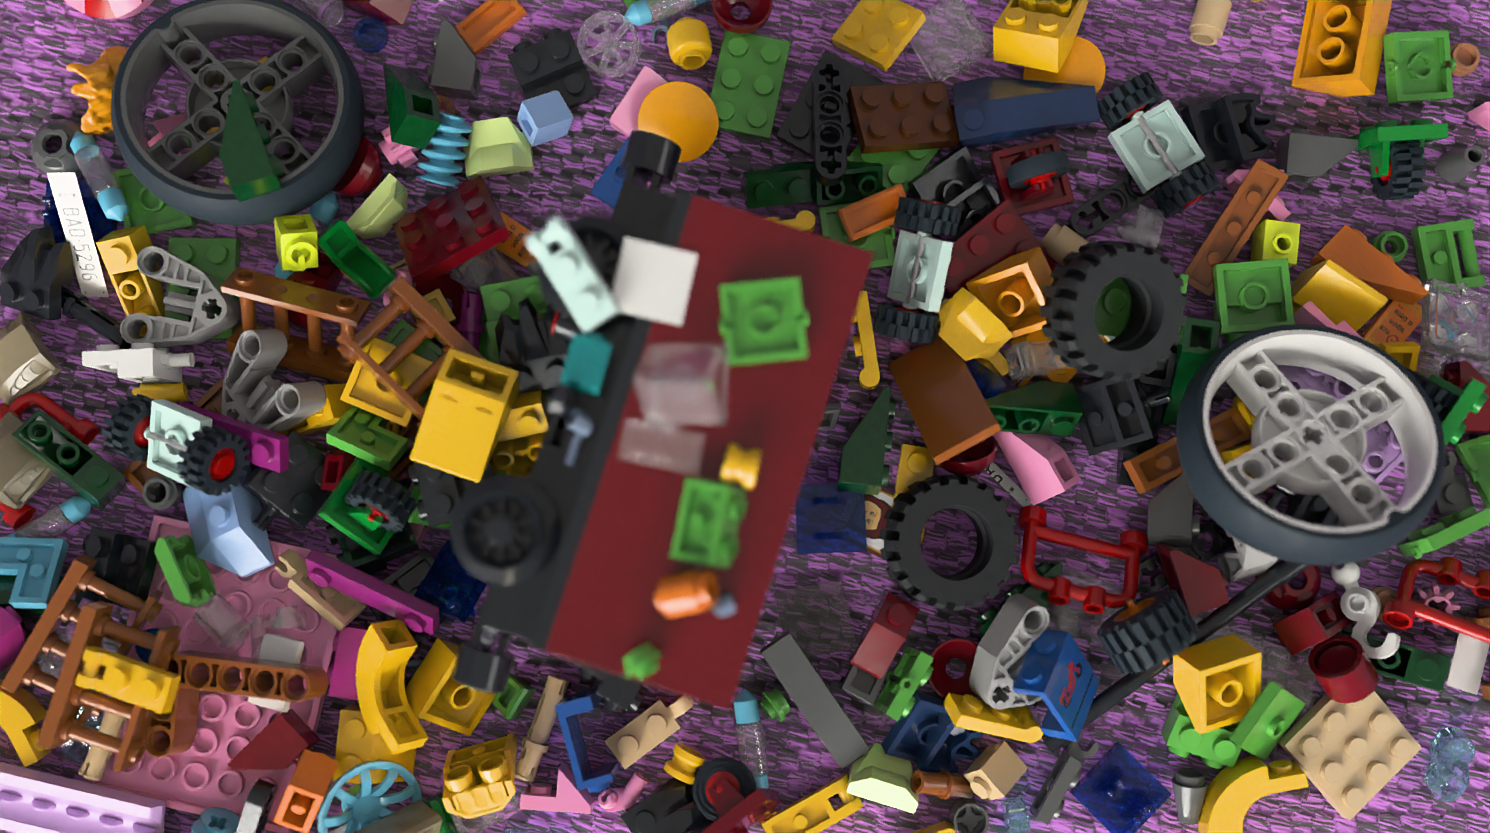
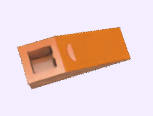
[1308,224,1429,305]

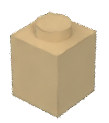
[963,741,1028,802]

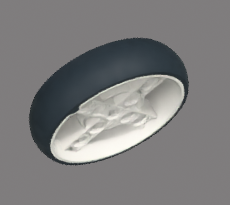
[1176,324,1446,565]

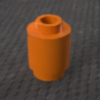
[654,569,719,617]

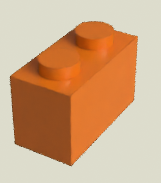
[273,749,339,833]

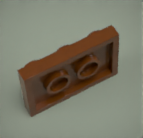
[846,81,960,154]

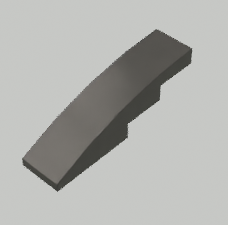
[760,630,871,769]

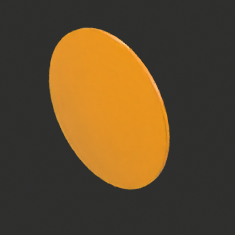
[1023,36,1106,95]
[638,81,719,162]

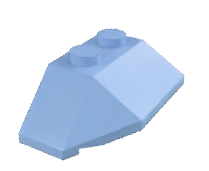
[182,464,275,577]

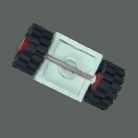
[1098,72,1221,219]
[873,197,962,343]
[102,394,250,496]

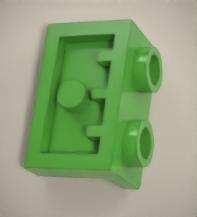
[670,477,746,568]

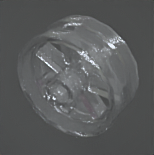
[577,10,642,78]
[1115,202,1164,249]

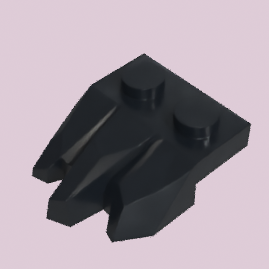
[1180,92,1276,172]
[907,146,1000,239]
[0,226,73,321]
[495,297,570,394]
[621,778,715,833]

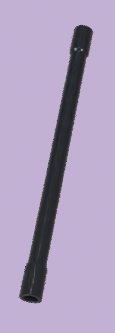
[1041,559,1310,753]

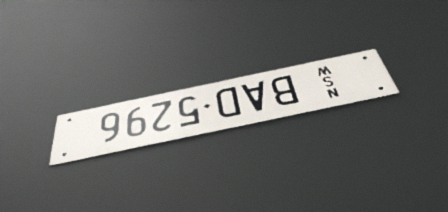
[47,172,109,297]

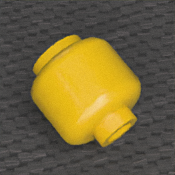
[666,17,713,70]

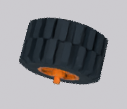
[1096,590,1200,674]

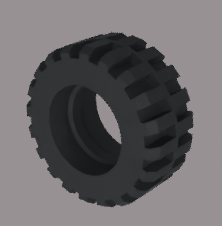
[1040,241,1188,381]
[880,475,1021,610]

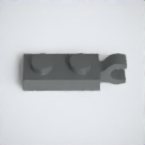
[1029,733,1099,825]

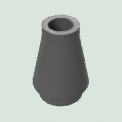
[1437,145,1485,182]
[142,475,186,510]
[1171,768,1208,825]

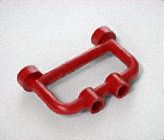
[0,392,100,530]
[1018,505,1148,614]
[1382,557,1490,644]

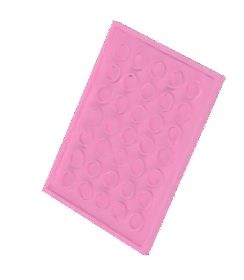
[86,515,338,833]

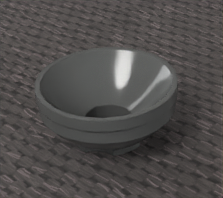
[31,119,94,178]

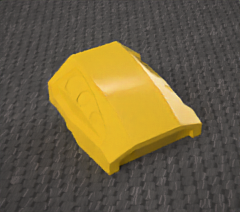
[442,732,518,819]

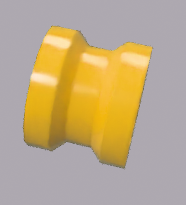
[720,443,761,489]
[663,742,707,785]

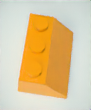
[1291,0,1392,97]

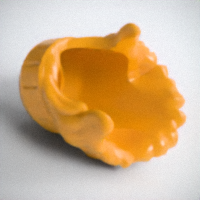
[66,45,128,136]

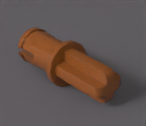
[910,770,974,799]

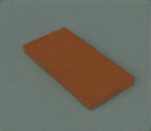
[888,335,1001,465]

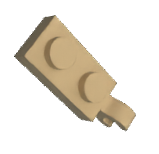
[275,549,367,631]
[604,695,695,769]

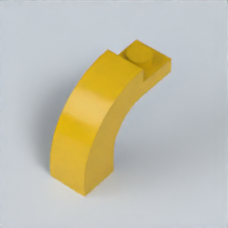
[356,619,428,754]
[0,679,50,768]
[1198,755,1308,833]

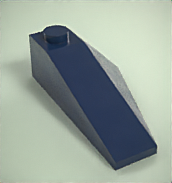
[953,76,1100,149]

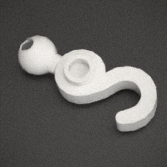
[1331,562,1401,660]

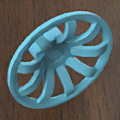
[318,760,422,833]

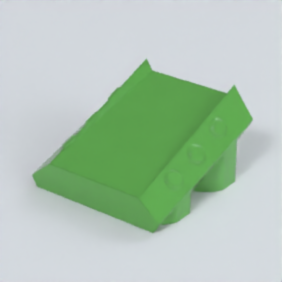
[154,535,217,609]

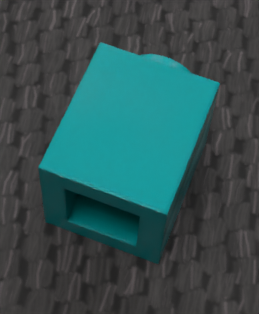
[560,332,613,397]

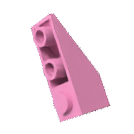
[993,431,1081,506]

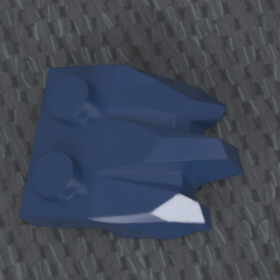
[881,691,984,774]

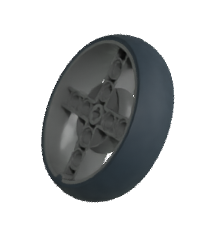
[111,0,364,225]

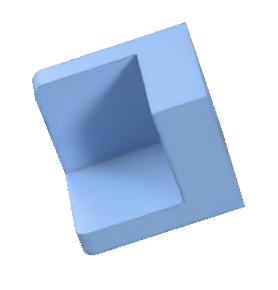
[516,90,574,147]

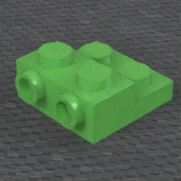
[1213,258,1295,343]
[480,274,550,356]
[1161,693,1242,769]

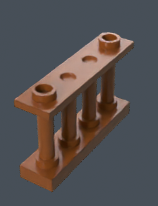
[221,267,371,383]
[336,276,487,429]
[0,554,164,725]
[36,601,181,773]

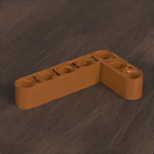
[144,650,329,758]

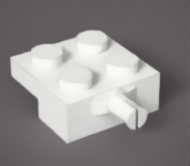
[82,343,195,383]

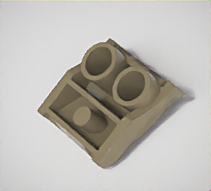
[0,312,63,406]
[0,412,54,509]

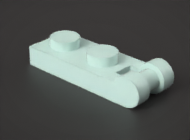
[525,214,621,332]

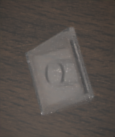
[633,343,729,425]

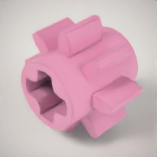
[378,126,419,168]
[1413,582,1461,628]

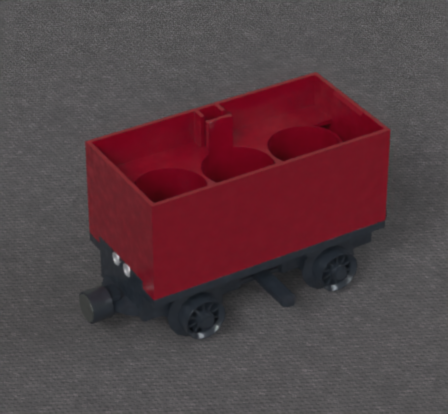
[450,130,874,710]

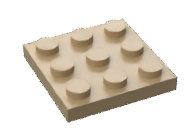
[1278,691,1422,821]

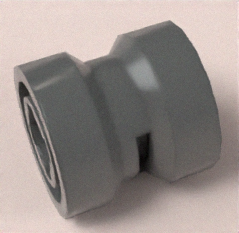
[949,798,989,833]

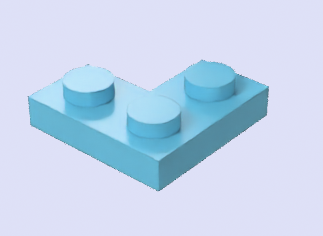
[0,537,69,609]

